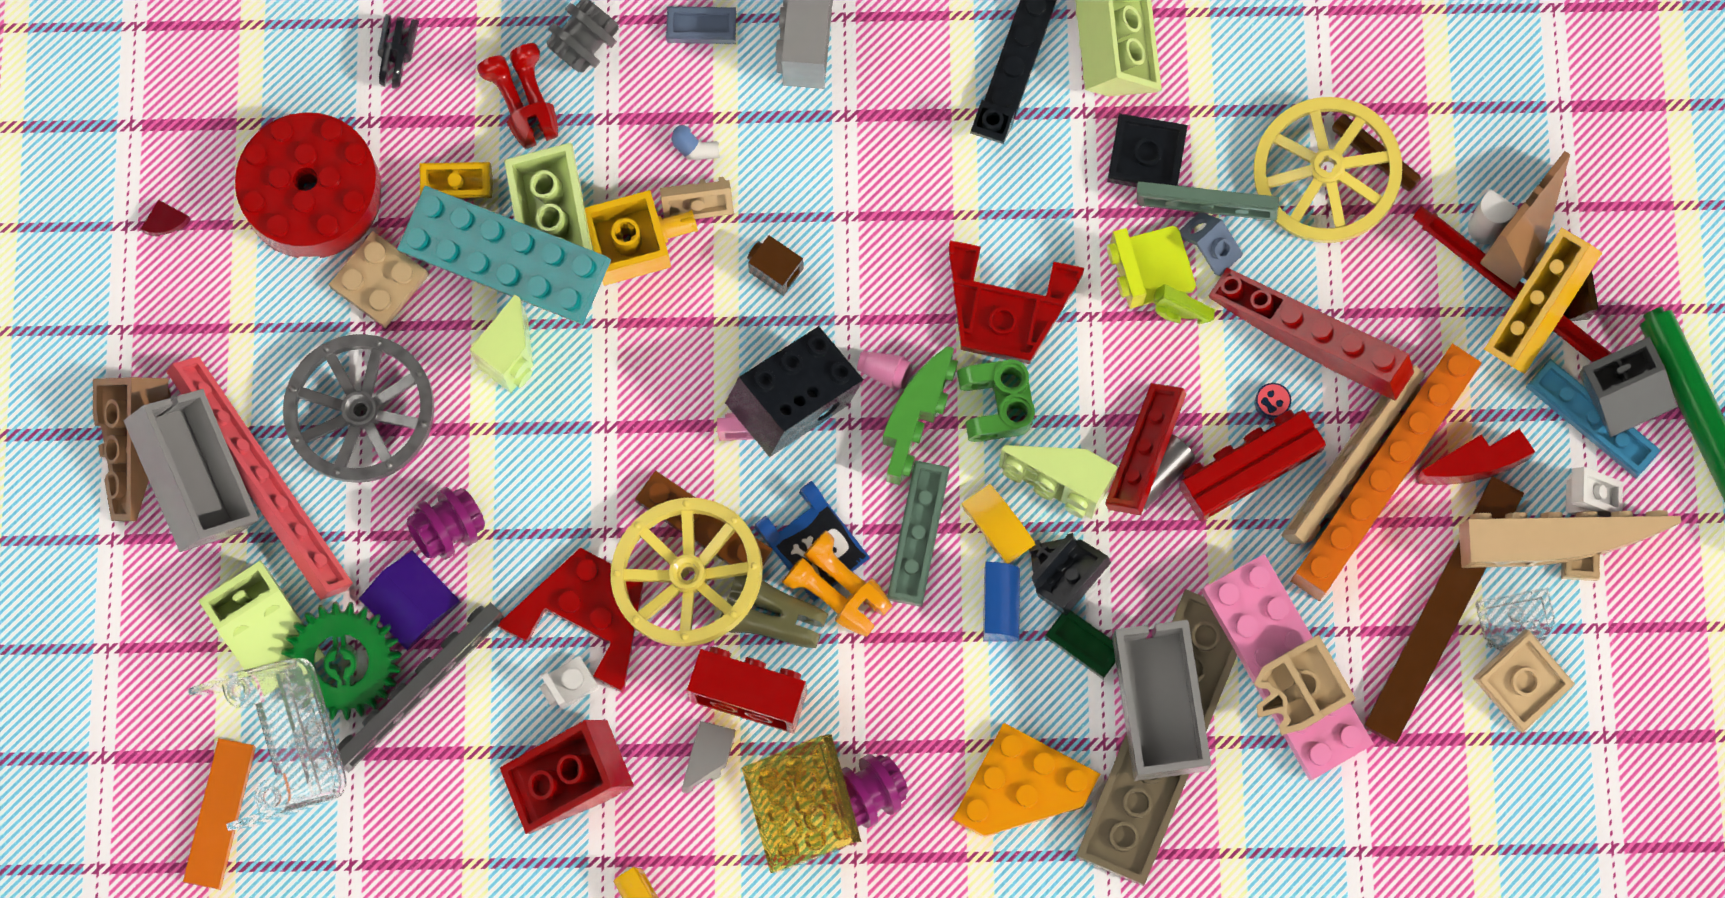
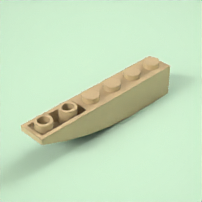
[1459,510,1681,568]

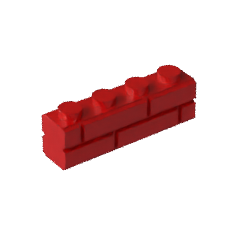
[1179,409,1326,522]

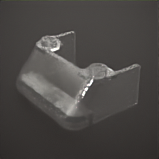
[188,658,347,831]

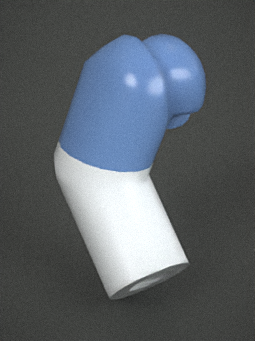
[671,125,720,160]

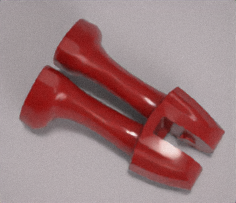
[477,43,558,150]

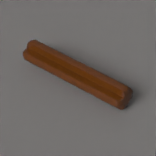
[1332,115,1421,191]

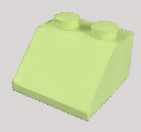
[470,295,533,393]

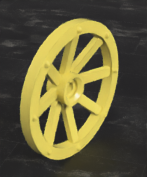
[1254,97,1402,243]
[611,498,763,647]

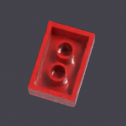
[687,647,807,734]

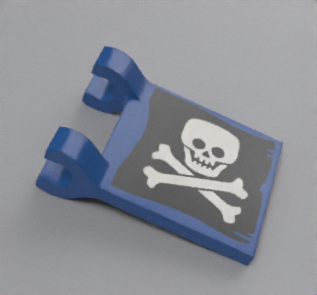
[754,481,870,602]

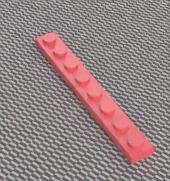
[166,356,353,600]

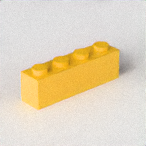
[1484,227,1602,374]

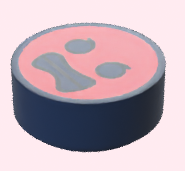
[1254,383,1292,420]

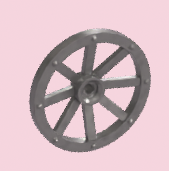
[283,334,435,483]

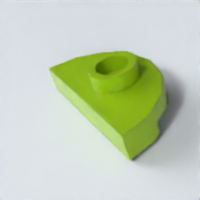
[1154,284,1215,324]

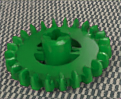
[281,601,402,721]

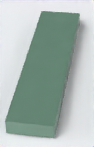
[1136,182,1279,221]
[887,460,950,607]

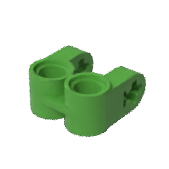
[957,359,1035,442]

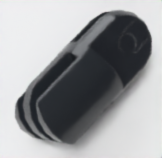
[377,14,419,89]

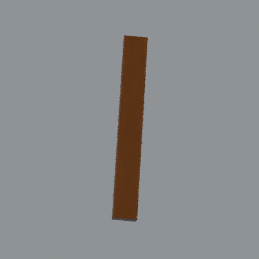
[1363,476,1524,744]

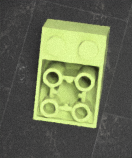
[998,445,1118,519]
[198,560,325,697]

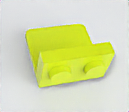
[1107,226,1196,309]

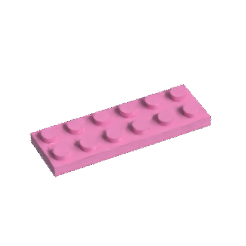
[1200,554,1374,781]

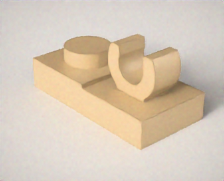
[660,176,734,219]

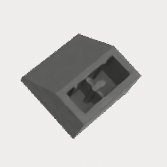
[1579,337,1677,438]

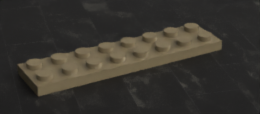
[1075,589,1237,886]

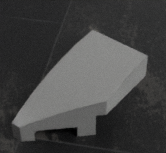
[682,721,736,793]

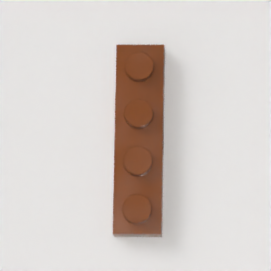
[635,470,773,566]

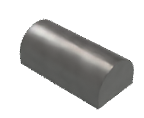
[1144,434,1195,510]

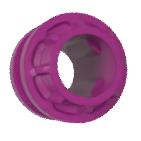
[407,487,485,560]
[829,754,908,828]

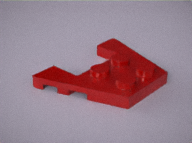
[949,240,1084,364]
[498,548,644,693]

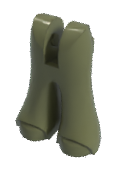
[720,575,828,648]

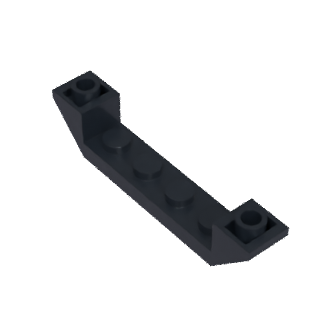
[970,0,1057,144]

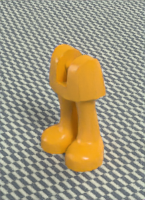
[782,530,892,637]

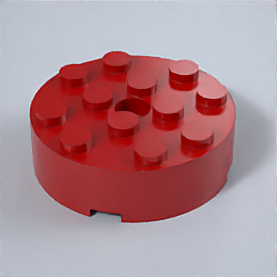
[235,112,382,258]

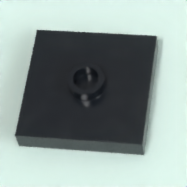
[1107,113,1188,187]

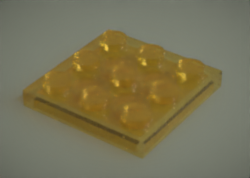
[741,734,862,874]

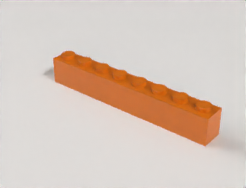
[1290,343,1482,601]

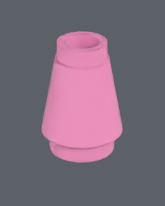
[857,351,912,390]

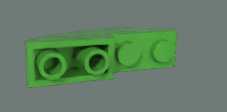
[883,346,958,485]

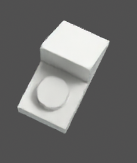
[1566,467,1623,517]

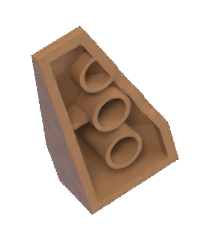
[1480,151,1571,288]
[93,377,171,521]

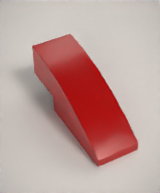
[1416,428,1535,485]

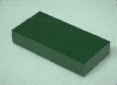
[1044,611,1116,680]

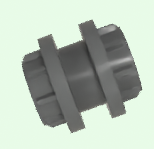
[547,0,619,73]

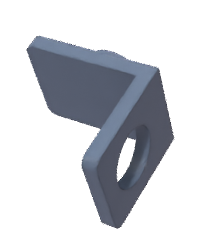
[1179,213,1243,276]

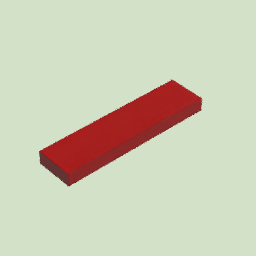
[1105,383,1187,516]

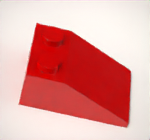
[499,720,634,834]

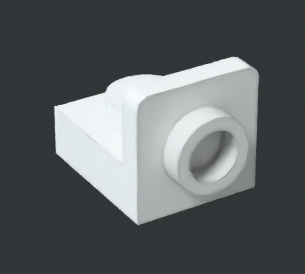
[539,655,599,710]

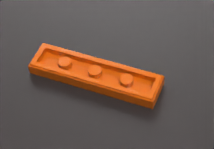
[183,738,256,890]

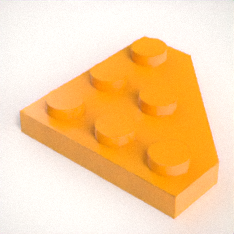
[952,723,1101,838]

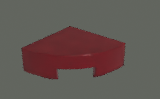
[140,200,191,237]

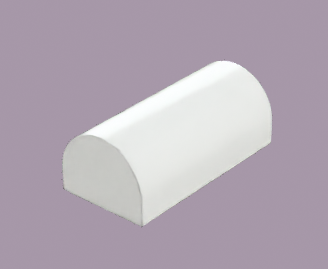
[1468,189,1519,244]

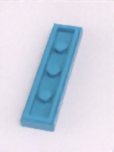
[1526,358,1661,479]

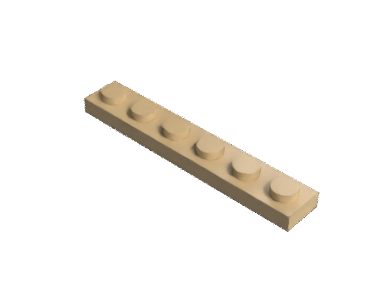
[1281,365,1426,544]

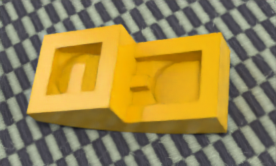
[961,484,1036,564]

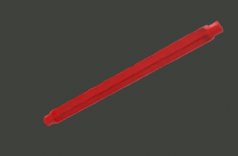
[1412,206,1612,362]

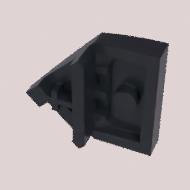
[1029,533,1111,616]

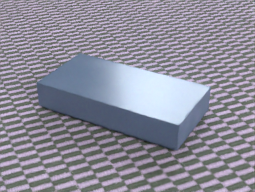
[666,6,737,44]

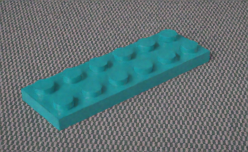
[397,186,611,325]

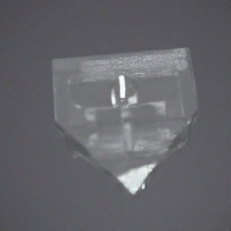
[1475,587,1556,652]

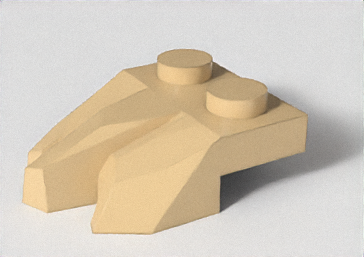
[1254,635,1356,735]

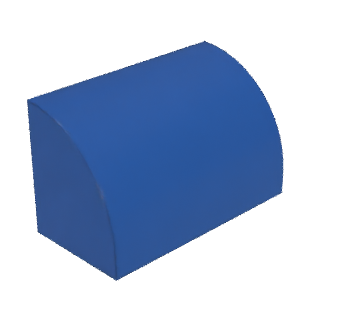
[983,562,1020,642]

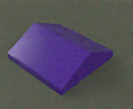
[359,550,461,651]

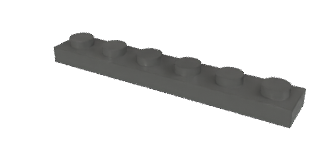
[333,602,504,773]

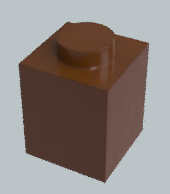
[747,235,804,296]

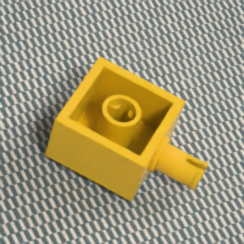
[585,190,698,286]

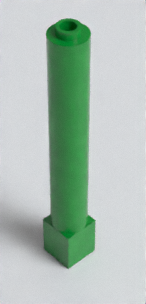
[1639,307,1725,502]

